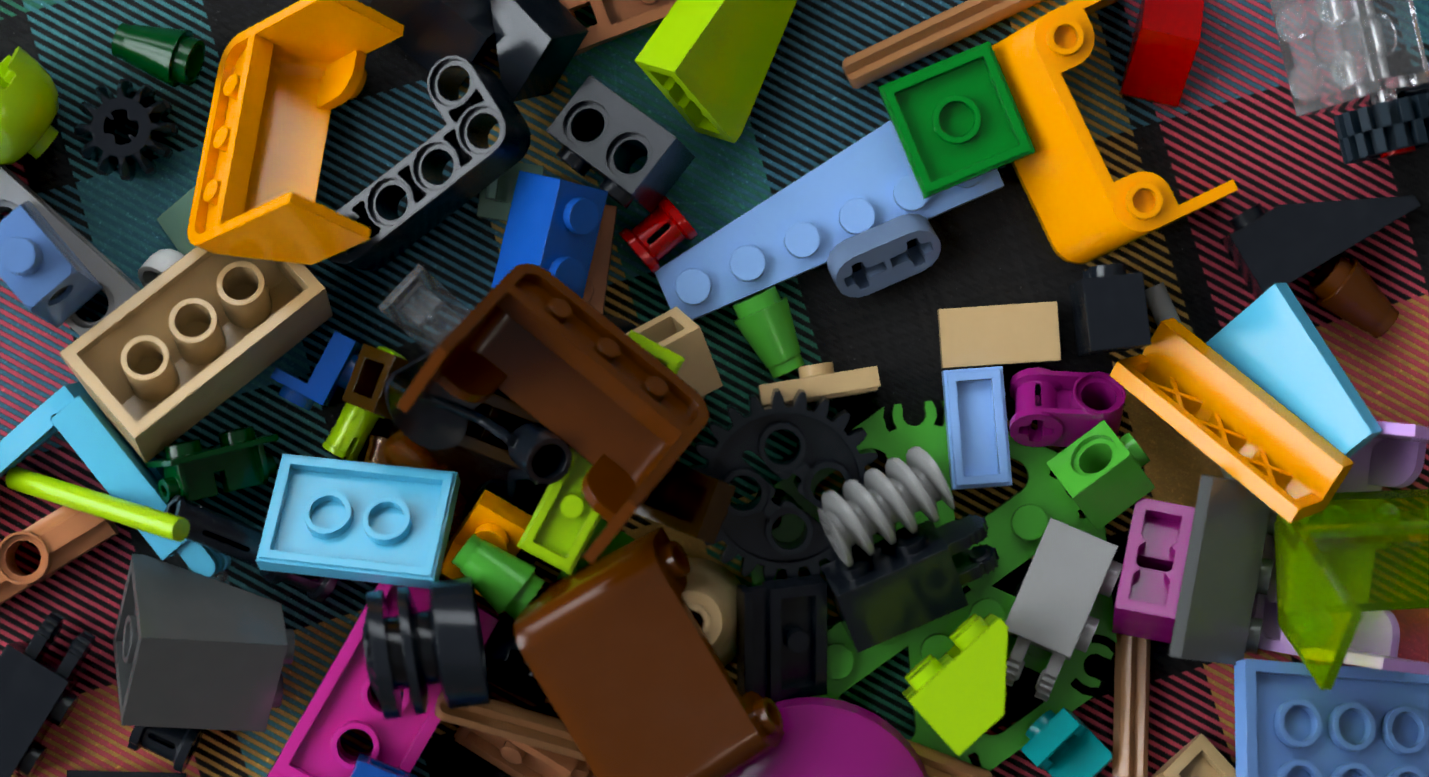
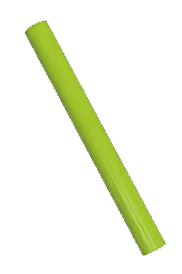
[5,466,190,542]

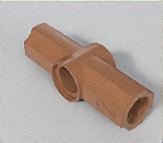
[0,489,119,605]

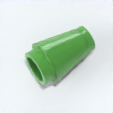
[732,286,805,379]
[451,533,545,620]

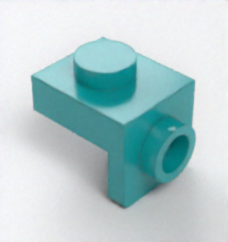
[1020,707,1114,777]

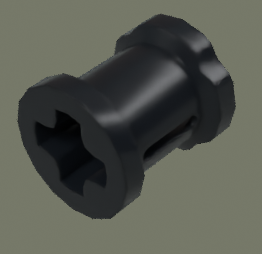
[127,726,205,773]

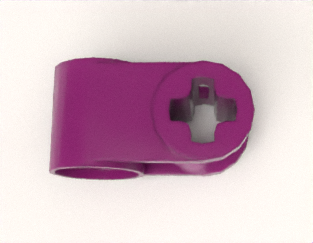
[1009,367,1126,447]

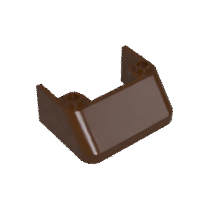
[396,264,709,564]

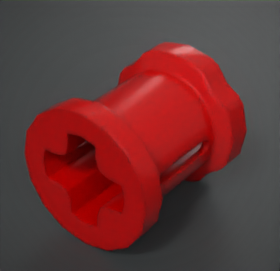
[618,196,698,274]

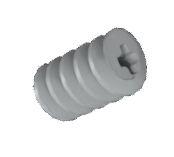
[817,446,955,567]

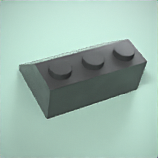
[1169,474,1281,665]

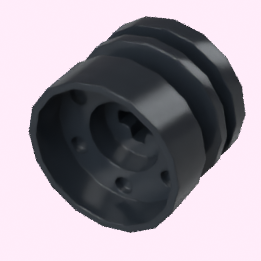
[362,576,491,719]

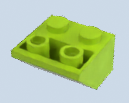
[902,613,1008,756]

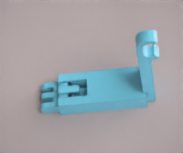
[0,382,231,577]

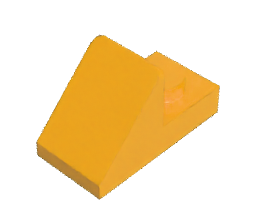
[440,489,532,601]

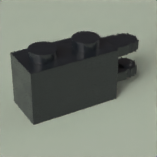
[820,514,999,653]
[0,611,96,777]

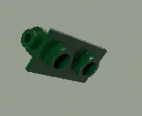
[145,426,279,503]

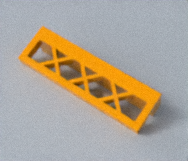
[1109,318,1354,523]

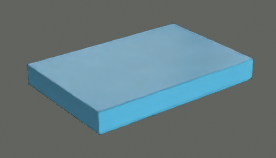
[1206,282,1383,458]
[256,453,461,589]

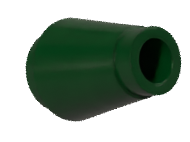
[111,23,205,87]

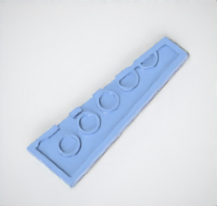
[655,120,1004,320]

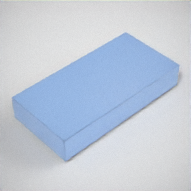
[941,366,1013,490]

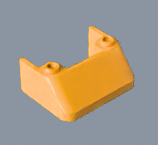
[187,0,405,265]
[992,0,1238,264]

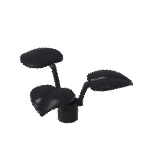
[385,314,637,565]

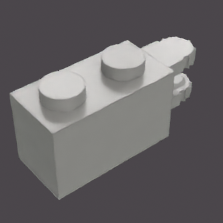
[1005,518,1123,702]

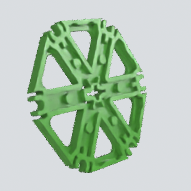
[751,401,1117,771]

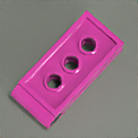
[266,577,499,777]

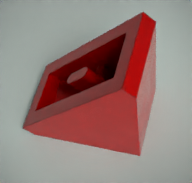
[1119,0,1204,108]

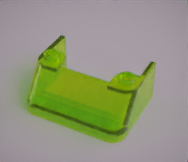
[1274,489,1429,690]

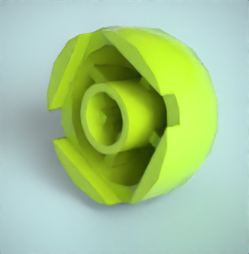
[0,46,59,166]

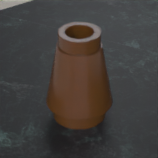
[1309,254,1399,338]

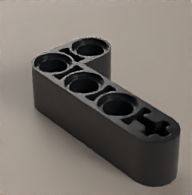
[328,55,531,271]

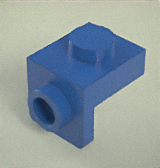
[270,331,363,411]

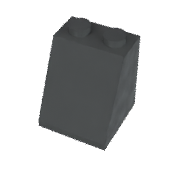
[113,554,295,732]

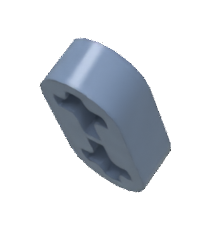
[827,213,941,298]

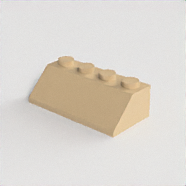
[60,246,333,463]

